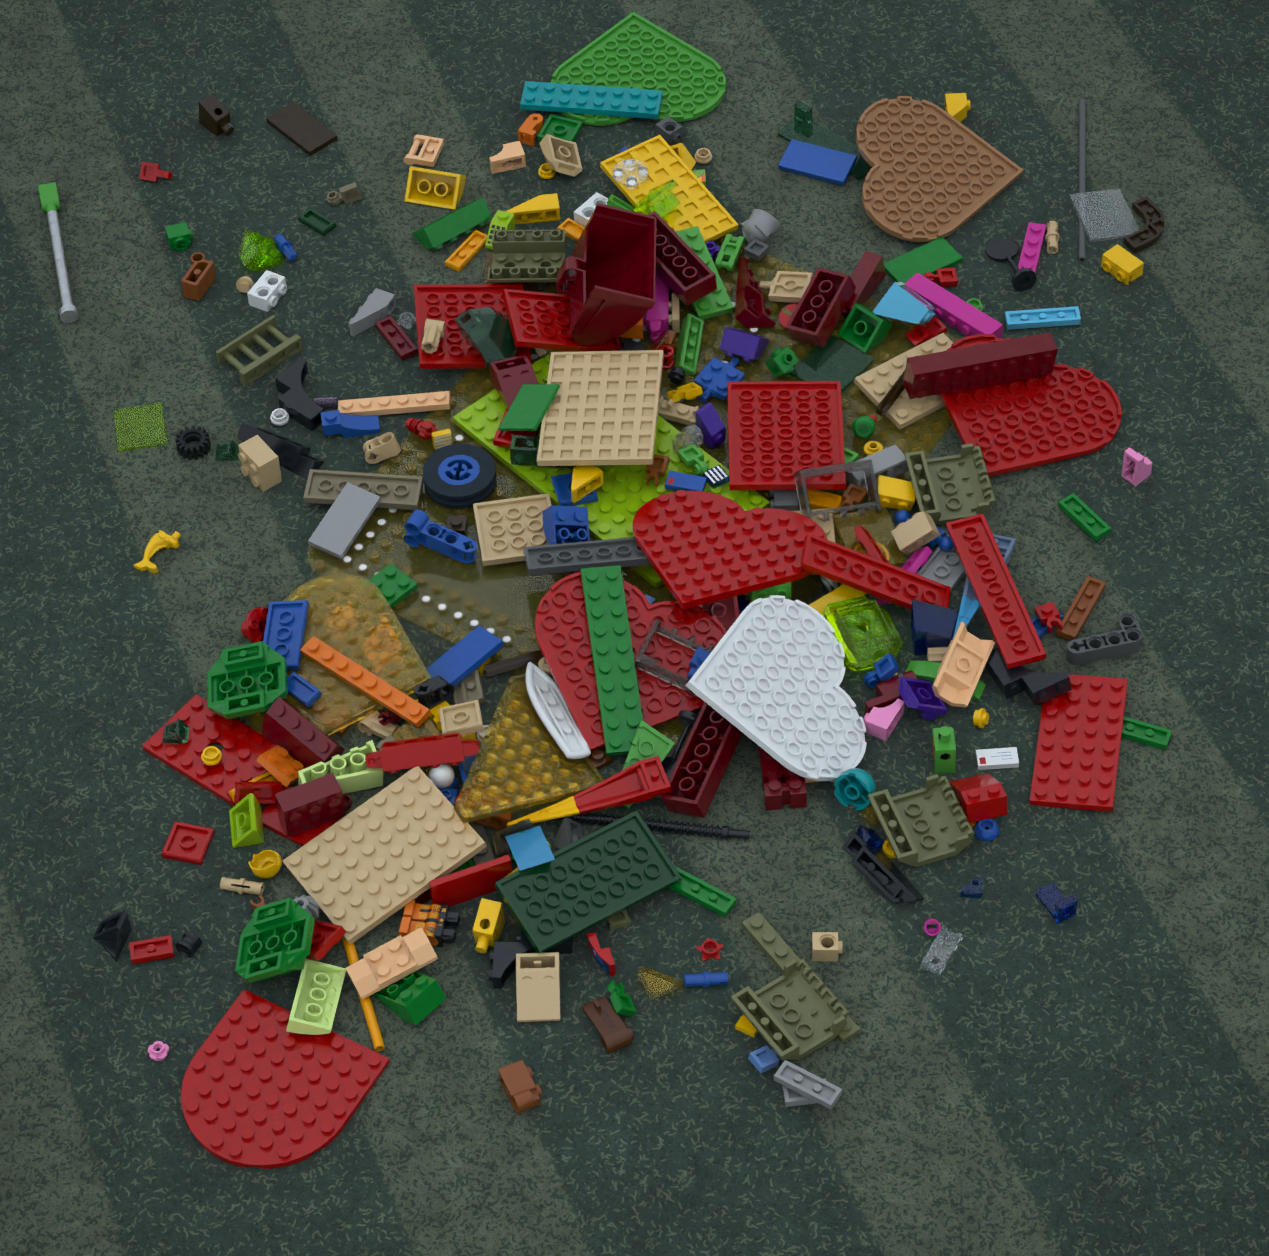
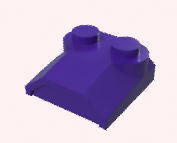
[899,677,948,720]

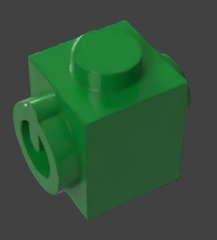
[165,222,194,251]

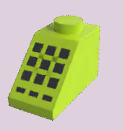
[485,210,515,250]

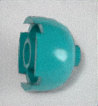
[834,768,876,810]

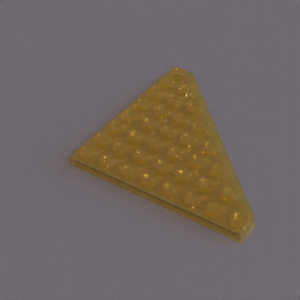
[454,674,604,824]

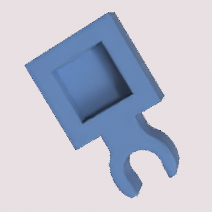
[748,1045,783,1074]

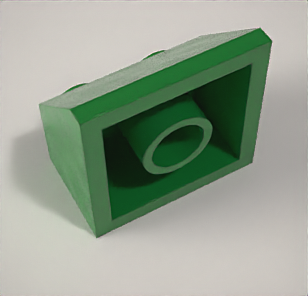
[838,303,893,353]

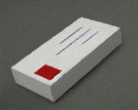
[975,747,1019,770]

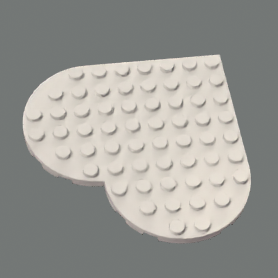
[685,595,867,781]

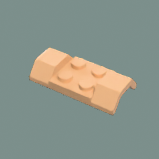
[932,622,995,707]
[346,927,438,1000]

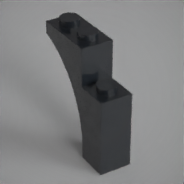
[275,357,324,431]
[985,648,1072,706]
[489,928,573,989]

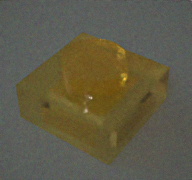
[859,803,880,828]

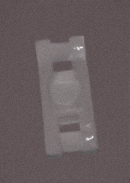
[920,926,963,978]

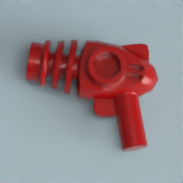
[405,418,438,441]

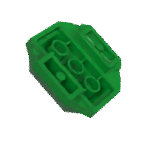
[207,641,288,719]
[235,898,315,983]

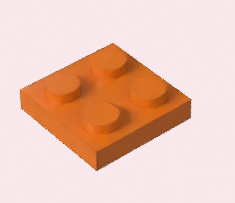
[256,745,305,787]

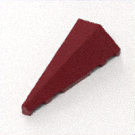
[735,256,776,328]

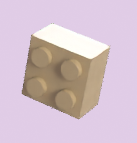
[238,435,282,492]

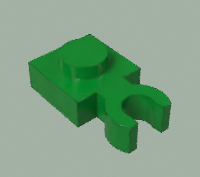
[607,980,637,1017]

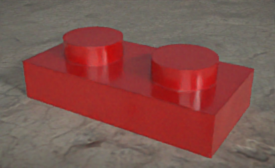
[129,935,174,965]

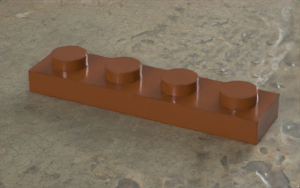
[1056,576,1106,641]

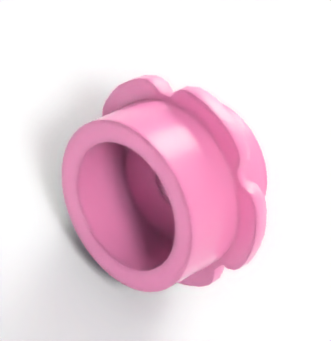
[148,1041,169,1061]

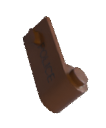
[582,997,634,1054]

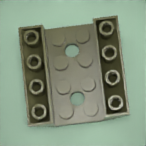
[487,229,566,283]

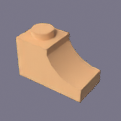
[489,141,526,174]

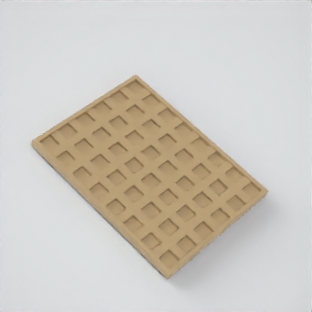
[537,350,664,466]
[282,766,487,945]

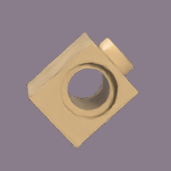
[812,932,843,961]

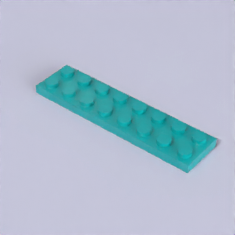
[520,81,663,119]

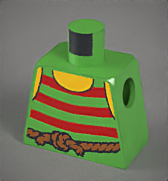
[931,726,956,774]

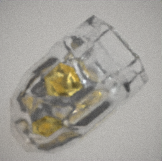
[673,424,703,454]

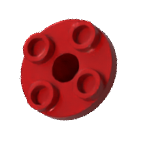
[241,607,268,643]

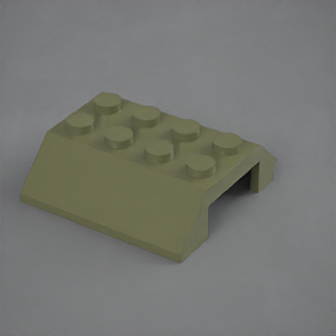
[904,443,996,525]
[868,774,975,867]
[731,959,850,1060]

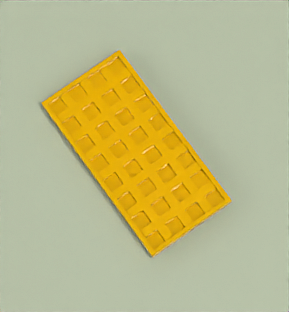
[600,135,738,244]

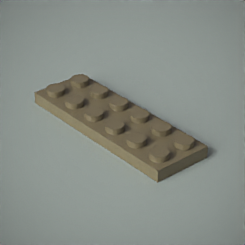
[303,469,424,510]

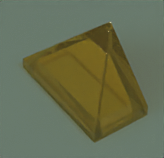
[638,967,684,1000]

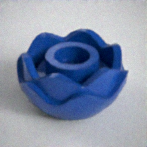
[973,818,1000,841]

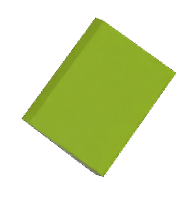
[229,793,265,848]

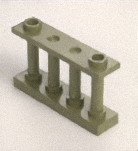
[216,315,303,387]

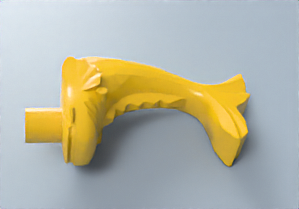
[134,530,181,573]

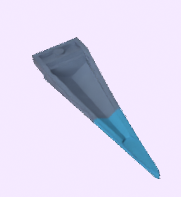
[953,534,1016,638]

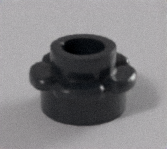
[667,367,685,384]

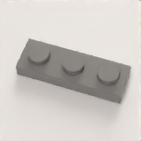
[774,1060,842,1110]

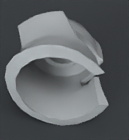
[741,209,781,243]

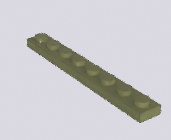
[742,912,860,1043]

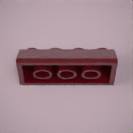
[261,697,345,768]

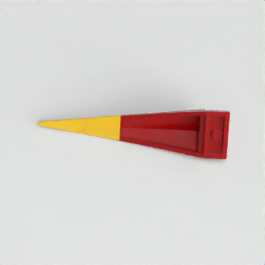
[507,756,671,828]

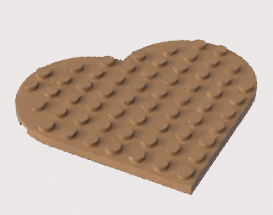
[856,96,1024,242]

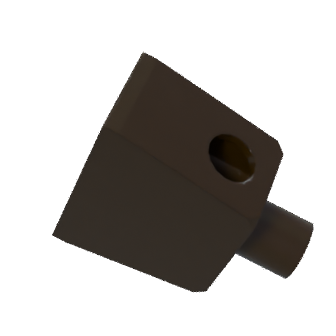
[199,94,234,136]

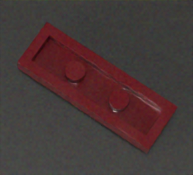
[375,316,418,361]

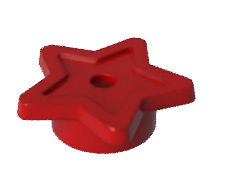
[696,938,724,961]

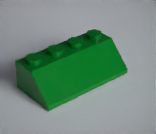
[412,198,492,251]

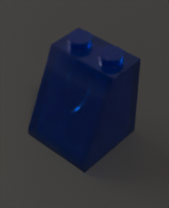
[910,600,959,656]

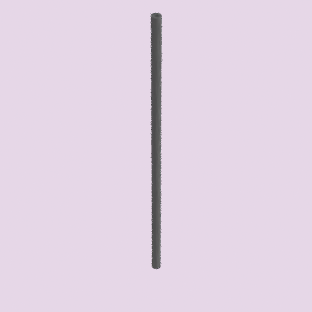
[1078,98,1086,262]

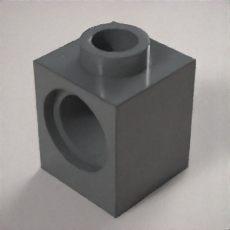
[655,116,683,146]

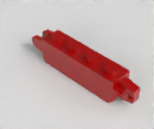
[365,733,480,774]

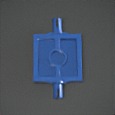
[694,357,745,403]

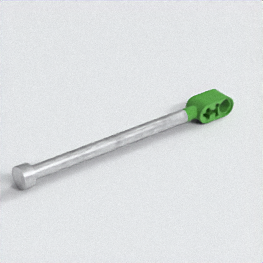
[38,182,79,323]

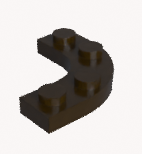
[1123,196,1164,253]

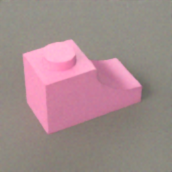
[1121,447,1153,486]
[863,699,905,741]

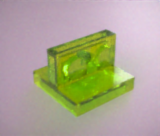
[632,180,680,218]

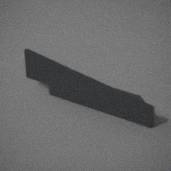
[237,424,324,480]
[842,832,924,903]

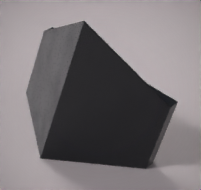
[93,911,131,962]

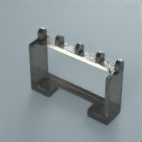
[793,459,881,522]
[635,619,715,698]

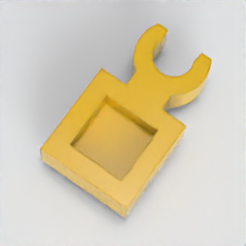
[667,382,703,403]

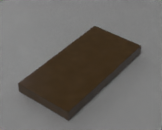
[266,102,337,156]

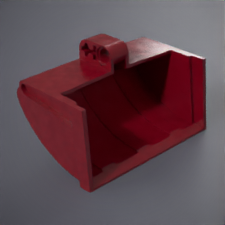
[556,203,656,345]

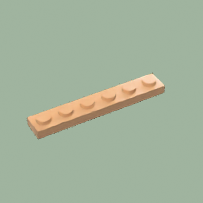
[338,391,451,416]

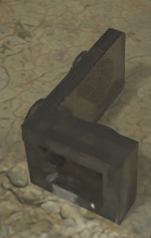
[491,819,535,858]

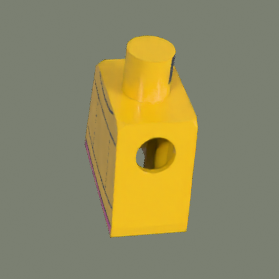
[473,898,506,954]

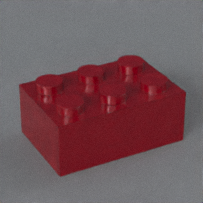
[275,773,346,837]

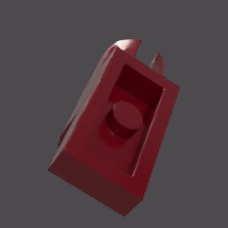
[865,670,917,715]

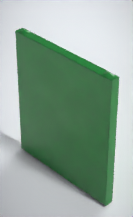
[498,384,560,431]

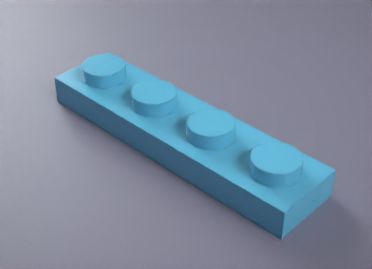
[1005,306,1081,330]

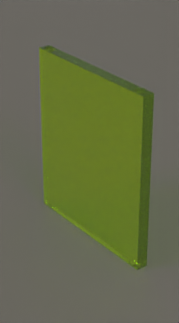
[113,403,167,452]

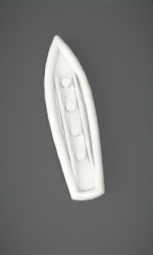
[525,662,591,759]

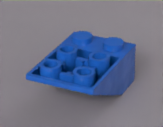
[542,505,590,545]

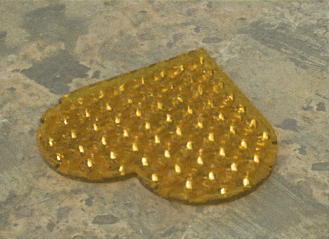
[245,573,432,738]

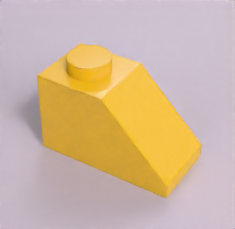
[944,93,970,122]
[571,465,604,503]

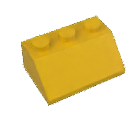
[404,166,466,210]

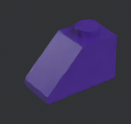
[696,402,726,449]

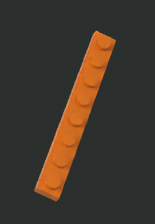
[300,636,431,728]

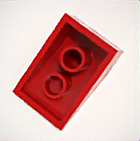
[949,773,1007,823]

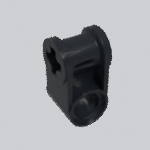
[414,676,455,710]

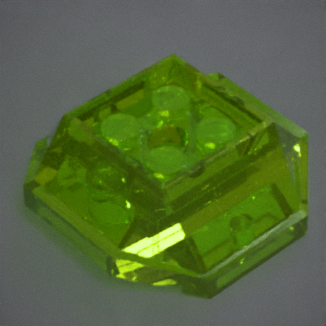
[822,596,903,671]

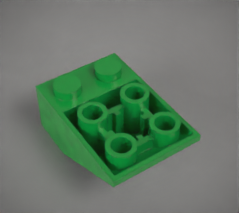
[372,971,446,1026]

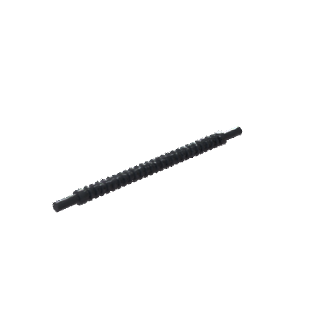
[557,812,750,839]

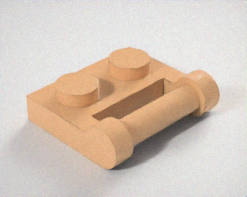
[403,135,444,167]

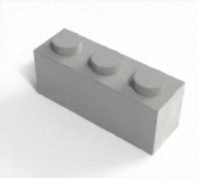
[846,444,907,489]

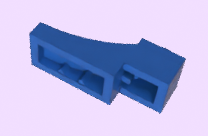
[321,410,380,438]

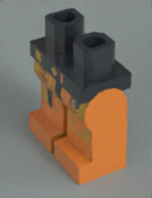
[399,900,460,948]

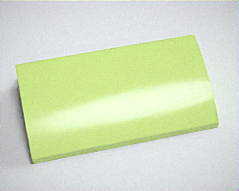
[286,959,346,1035]

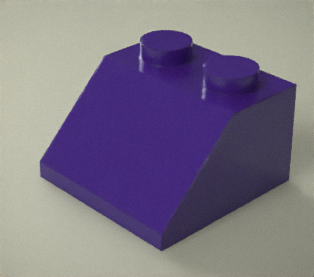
[719,328,770,362]

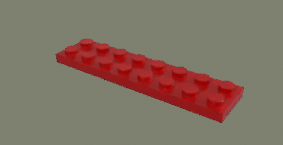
[800,533,951,622]

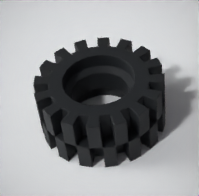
[175,426,211,460]

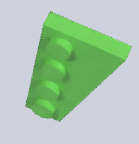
[622,720,675,810]

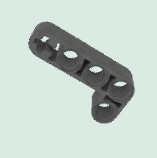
[1066,613,1143,665]

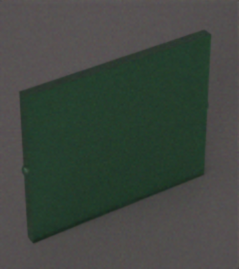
[789,334,875,393]

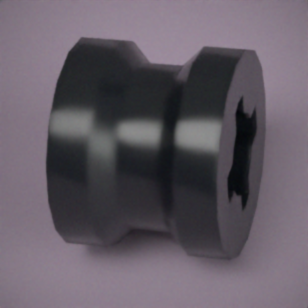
[175,931,202,958]

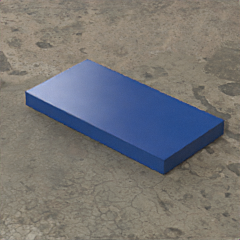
[778,139,857,186]
[263,600,309,670]
[420,625,504,687]

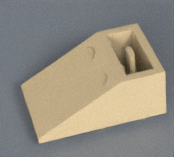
[516,952,560,1022]

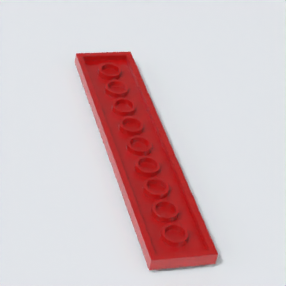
[946,513,1046,669]

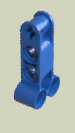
[404,509,477,564]

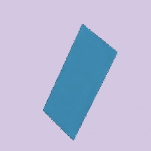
[505,826,555,871]

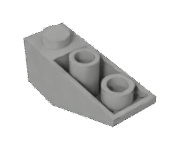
[348,288,396,336]

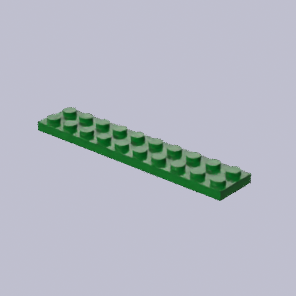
[580,565,643,756]

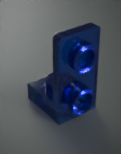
[1036,883,1078,924]

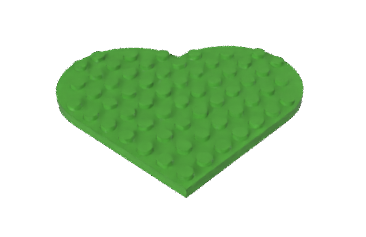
[550,12,726,126]

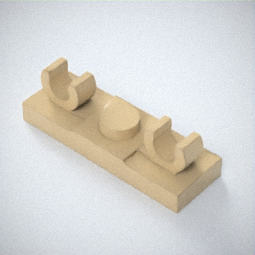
[658,396,699,427]

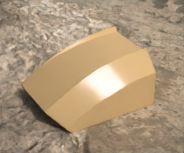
[540,134,582,177]

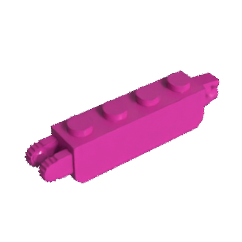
[643,274,669,342]

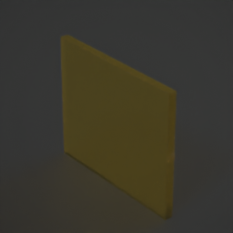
[832,508,908,566]

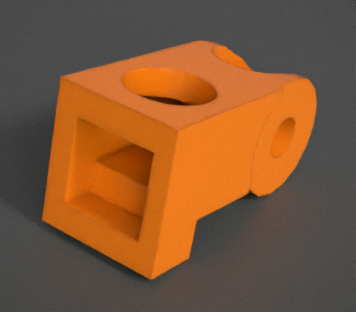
[518,114,543,146]

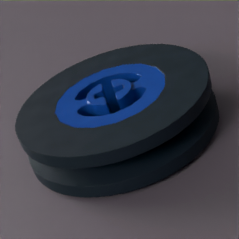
[423,444,496,508]

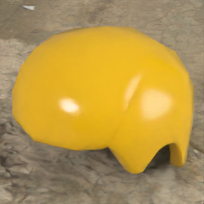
[248,850,282,879]

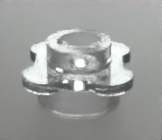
[396,312,416,330]

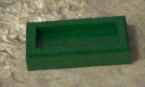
[298,208,336,236]

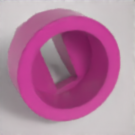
[923,918,941,936]

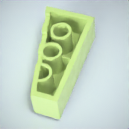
[298,740,383,794]

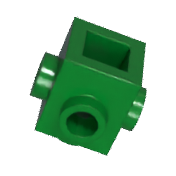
[765,346,799,378]

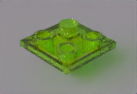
[239,229,284,272]

